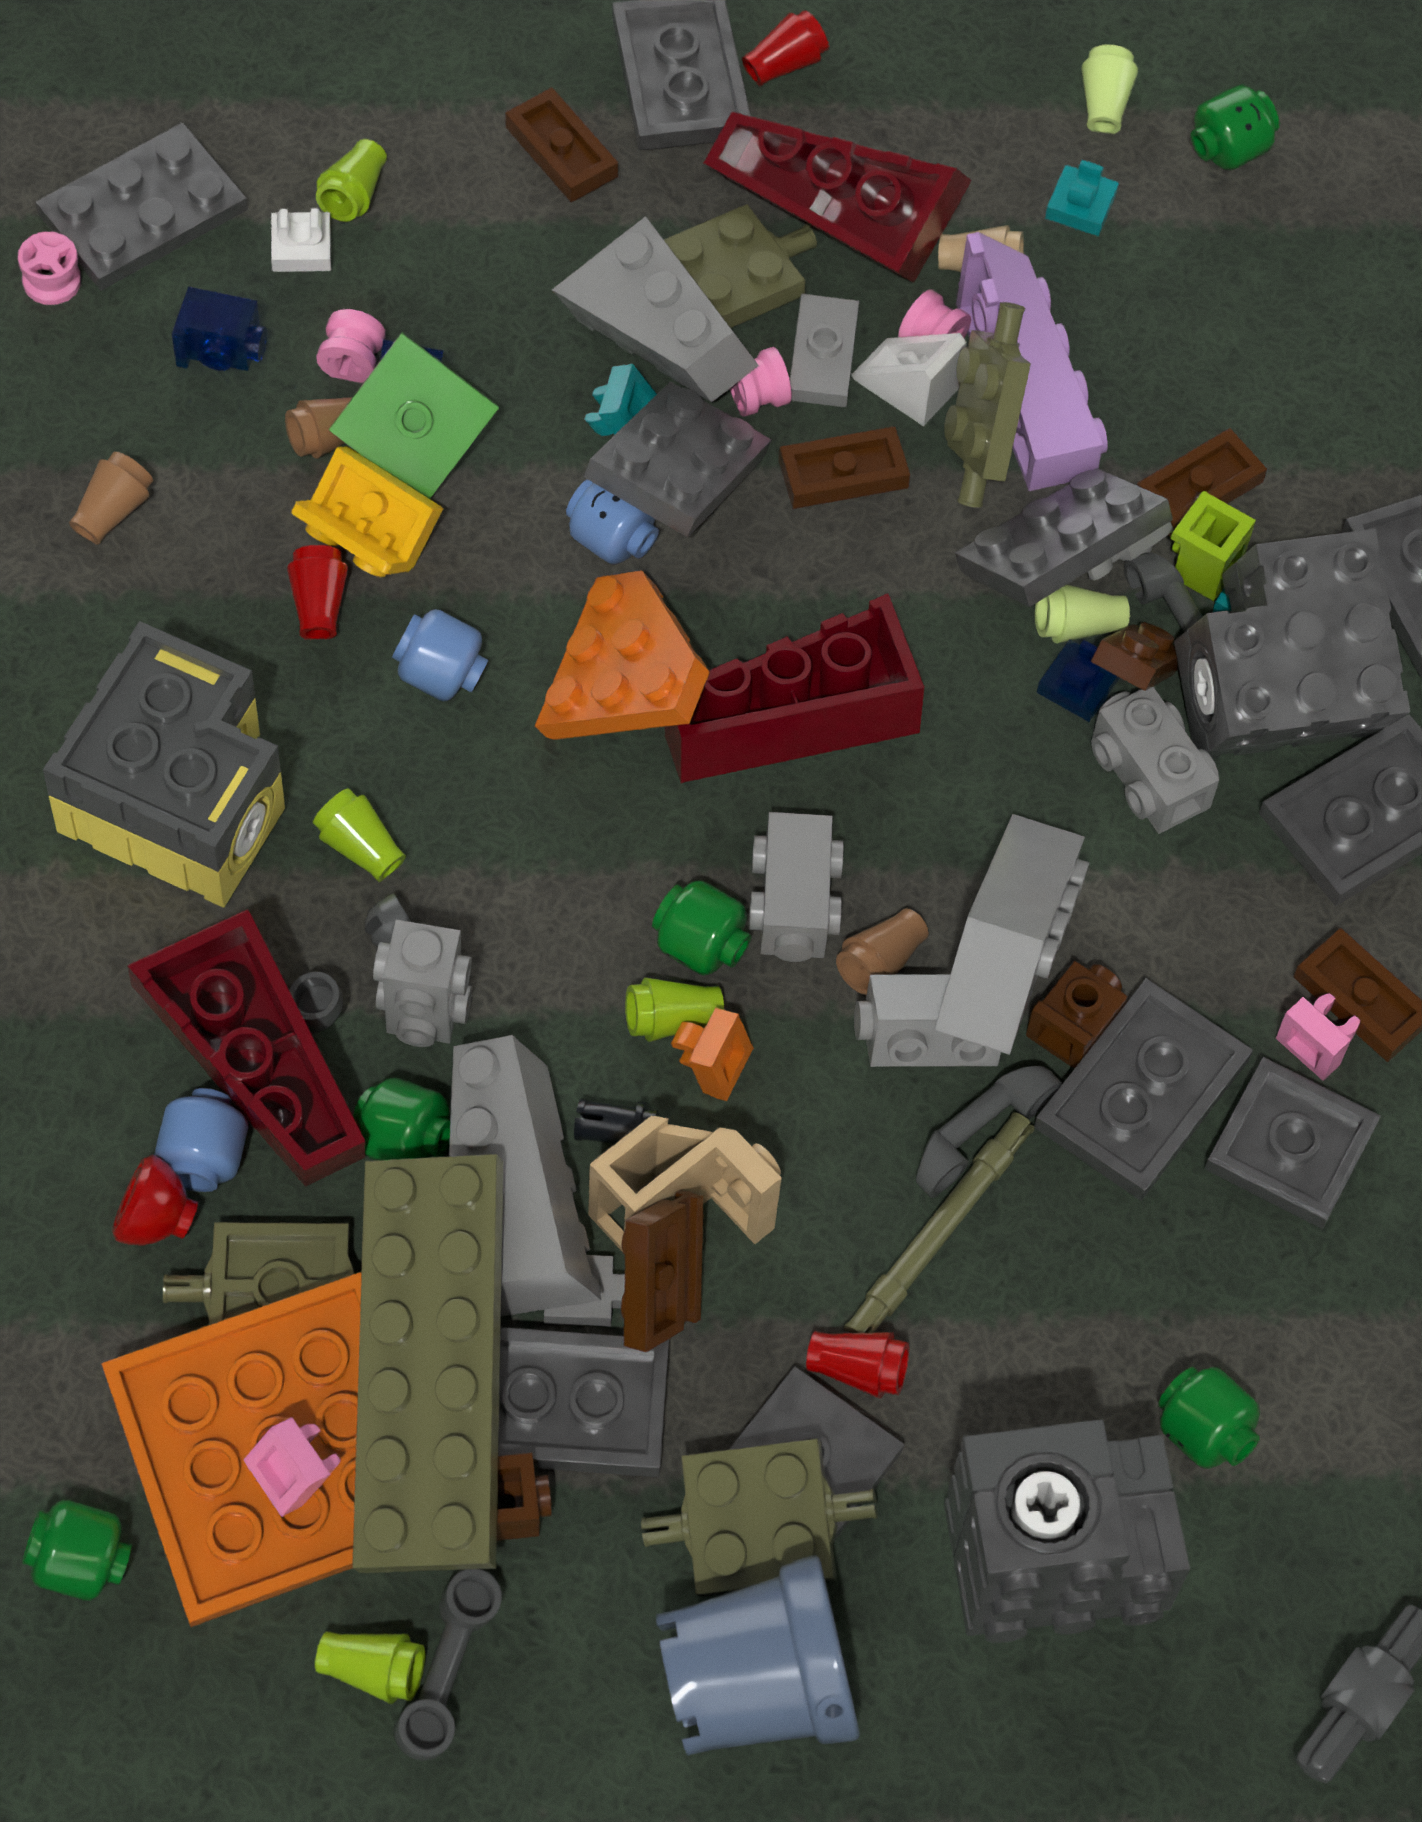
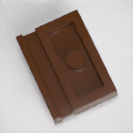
[621,1190,703,1353]

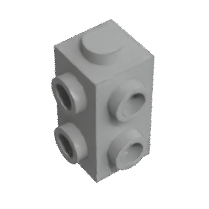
[1091,687,1219,834]
[749,812,843,962]
[373,920,473,1047]
[854,975,1001,1067]

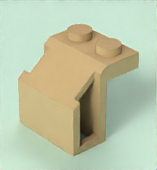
[588,1116,782,1252]

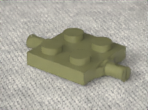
[664,204,817,328]
[944,302,1031,507]
[163,1223,354,1325]
[641,1439,878,1596]

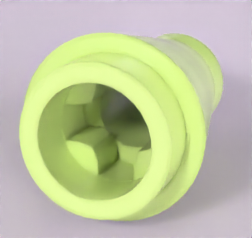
[1082,45,1138,134]
[1035,585,1130,643]

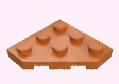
[535,570,710,740]

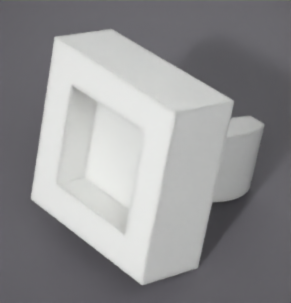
[271,208,331,272]

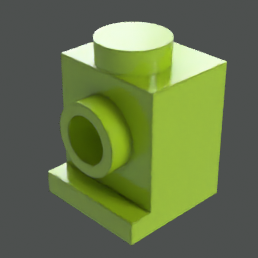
[1171,491,1256,601]

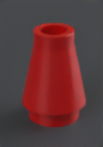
[742,10,829,87]
[287,545,348,639]
[806,1331,910,1399]

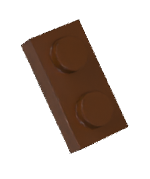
[505,87,618,202]
[778,426,910,509]
[1137,428,1267,538]
[1091,622,1179,691]
[1293,928,1422,1062]

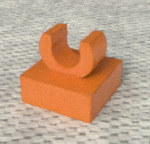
[671,1008,753,1101]

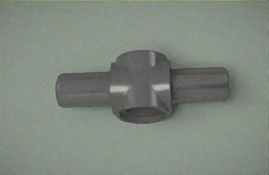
[1296,1605,1422,1784]

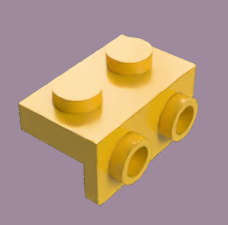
[291,446,444,577]

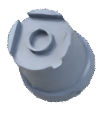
[656,1555,860,1756]

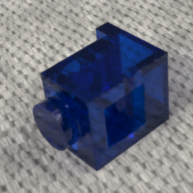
[172,287,268,371]

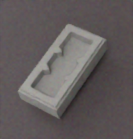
[790,294,859,407]

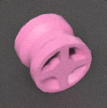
[18,232,81,305]
[898,290,971,338]
[317,309,386,383]
[730,347,792,417]

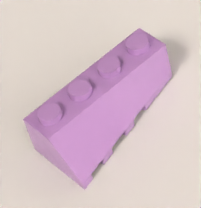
[956,232,1107,491]

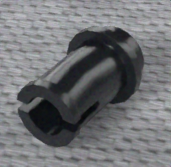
[574,1098,659,1144]

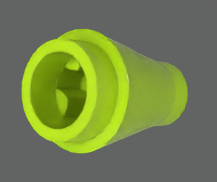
[316,139,387,221]
[313,788,406,882]
[625,978,724,1042]
[315,1631,425,1704]

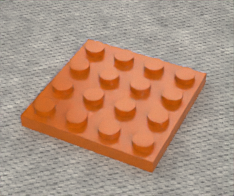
[101,1272,362,1627]

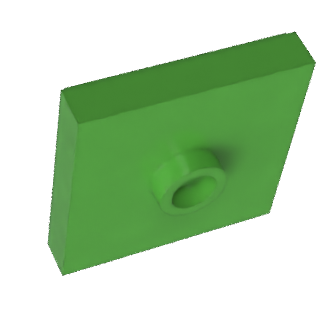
[329,332,499,499]

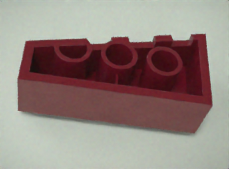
[704,112,972,283]
[665,593,924,783]
[127,909,365,1187]

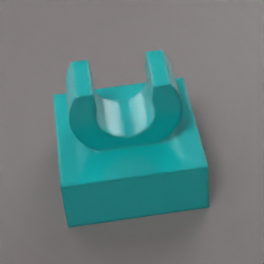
[1045,160,1119,236]
[585,364,657,436]

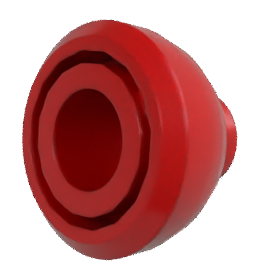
[112,1154,198,1246]

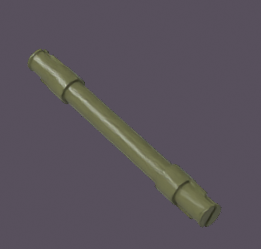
[843,1113,1035,1333]

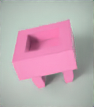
[1276,993,1360,1081]
[244,1417,340,1517]

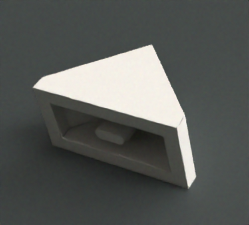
[851,333,966,426]

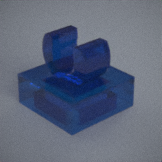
[1037,639,1120,722]

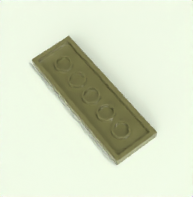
[352,1154,503,1573]

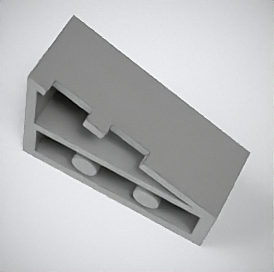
[552,216,759,402]

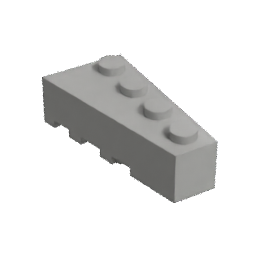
[934,814,1090,1055]
[449,1035,602,1317]

